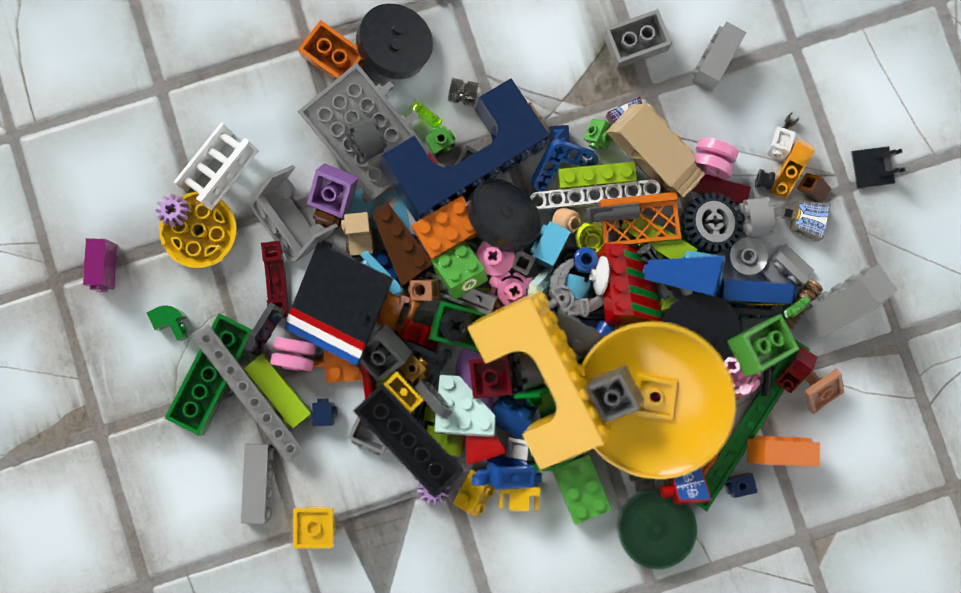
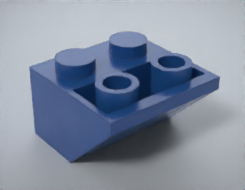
[492,385,538,439]

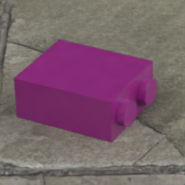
[83,238,117,293]

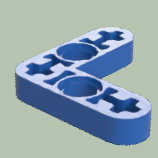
[531,139,599,191]

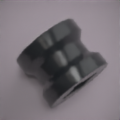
[755,169,776,191]

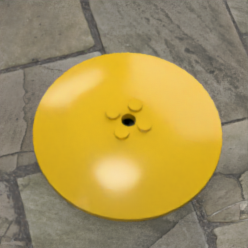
[581,322,736,479]

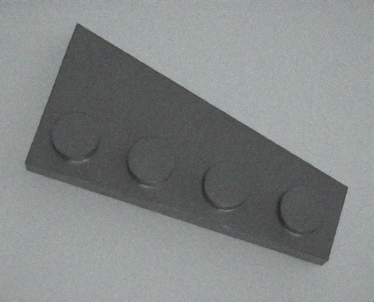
[556,309,607,356]

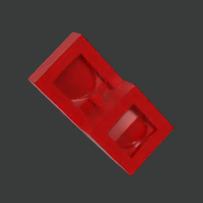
[399,318,439,349]

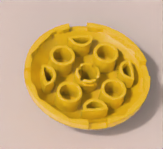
[159,192,237,268]

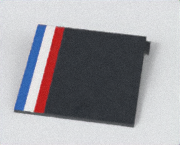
[283,240,394,366]

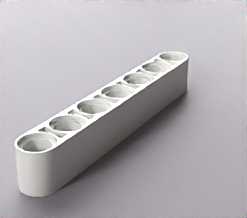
[530,180,661,212]

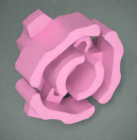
[489,272,533,310]
[724,355,761,398]

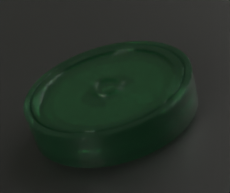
[617,488,697,569]

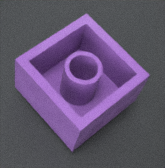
[307,163,359,218]

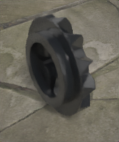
[440,310,471,342]

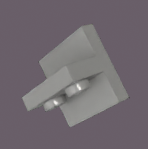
[759,244,814,289]

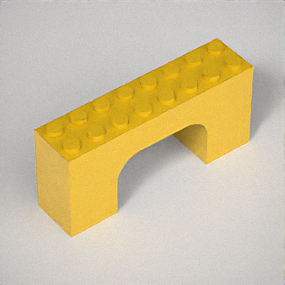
[467,290,612,470]

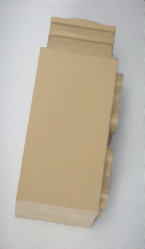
[606,103,705,197]

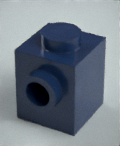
[312,398,337,426]
[725,473,758,498]

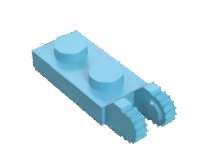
[360,251,403,297]

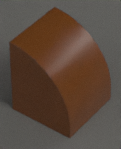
[797,173,832,203]

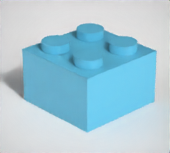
[530,221,571,269]

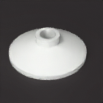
[589,256,609,295]

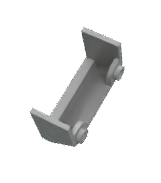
[251,165,338,262]

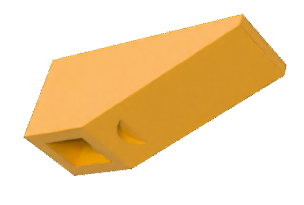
[769,138,815,200]

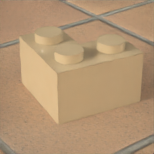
[341,212,375,258]

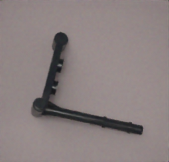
[732,305,783,397]
[393,330,452,421]

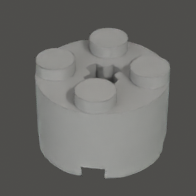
[739,197,775,238]

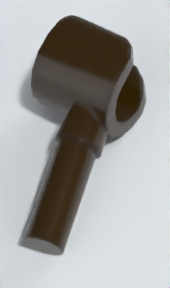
[782,112,799,129]

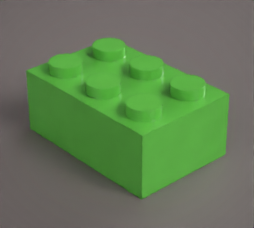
[727,314,799,377]
[553,454,612,525]

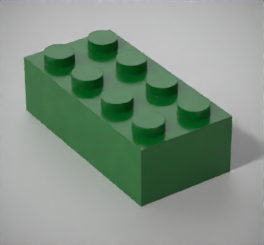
[429,301,508,356]

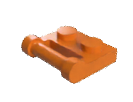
[376,291,421,334]

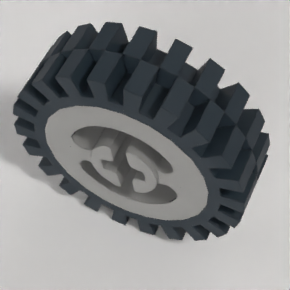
[681,192,743,254]

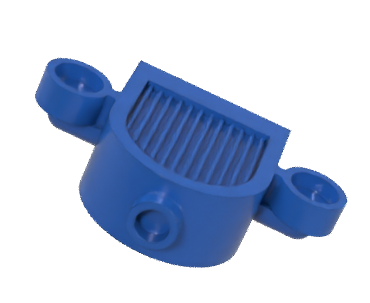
[472,457,542,489]

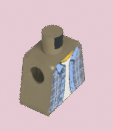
[782,201,831,241]

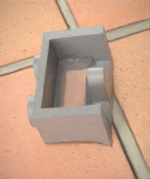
[348,417,387,455]

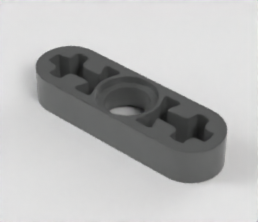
[415,379,453,419]

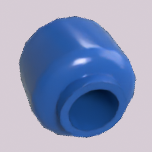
[572,247,598,274]

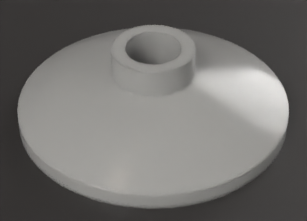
[729,237,768,275]

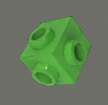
[583,119,612,150]
[425,126,456,158]

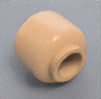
[552,207,581,234]

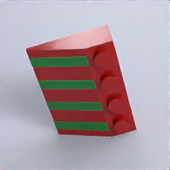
[597,243,662,325]

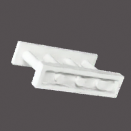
[174,123,259,211]

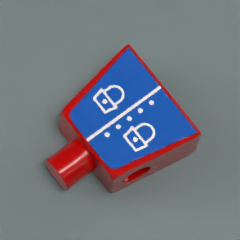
[660,467,711,505]

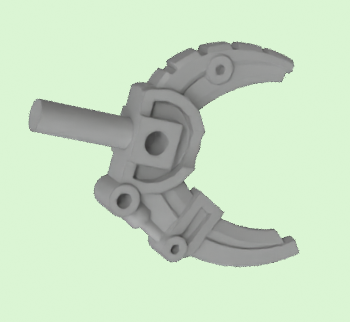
[548,259,603,318]

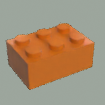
[297,20,365,81]
[412,196,479,261]
[747,435,820,466]

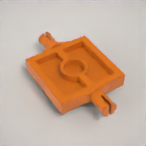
[312,349,362,383]

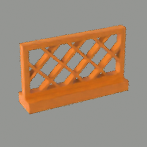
[598,192,681,245]

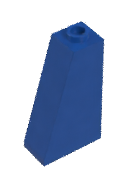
[643,256,725,296]
[720,278,797,304]

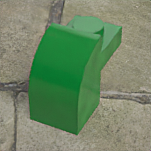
[146,305,188,341]

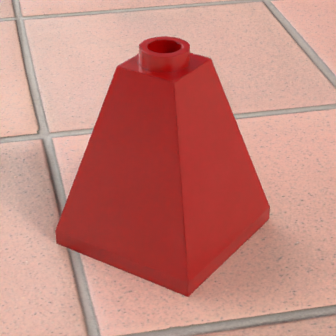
[466,434,506,465]

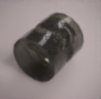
[448,78,479,107]

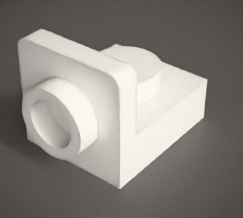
[767,126,796,159]
[506,438,535,461]

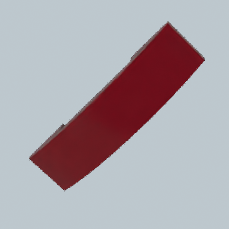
[261,241,288,318]

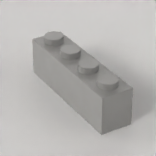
[241,443,274,524]

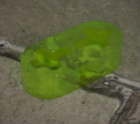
[409,100,443,129]

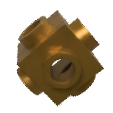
[399,353,431,384]

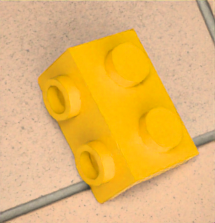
[452,469,495,518]

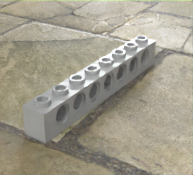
[191,323,303,462]

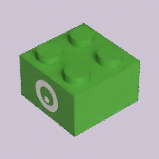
[432,241,488,300]

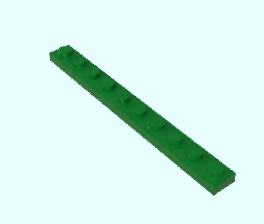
[695,339,810,512]

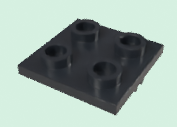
[851,146,906,189]

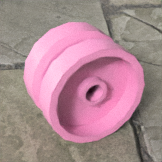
[694,138,739,179]
[270,337,317,372]

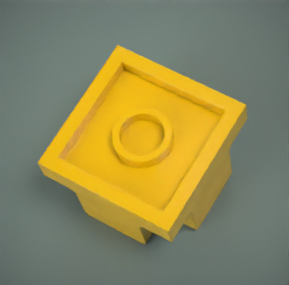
[499,485,540,511]
[293,506,336,548]

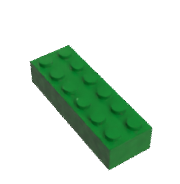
[164,313,253,436]

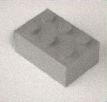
[603,9,672,69]
[692,21,747,92]

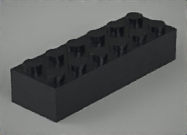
[353,384,464,498]

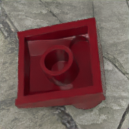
[469,355,513,399]

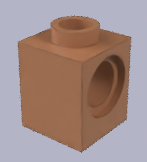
[408,279,440,301]

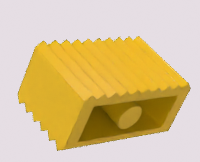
[383,372,424,414]

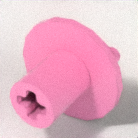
[476,241,515,276]

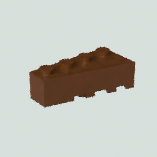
[372,202,434,289]

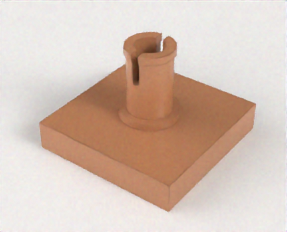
[805,368,844,414]

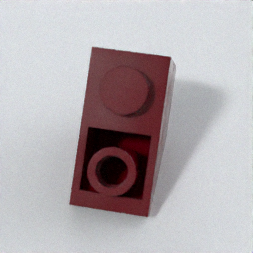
[775,346,817,393]

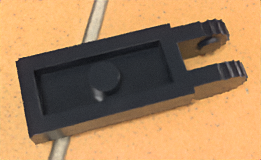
[244,302,286,357]

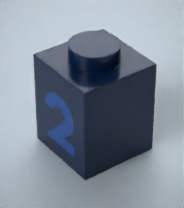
[548,125,570,151]

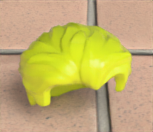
[575,222,609,254]

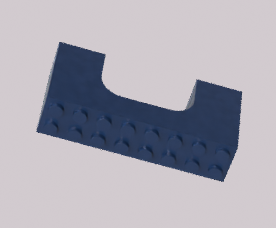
[379,78,549,222]

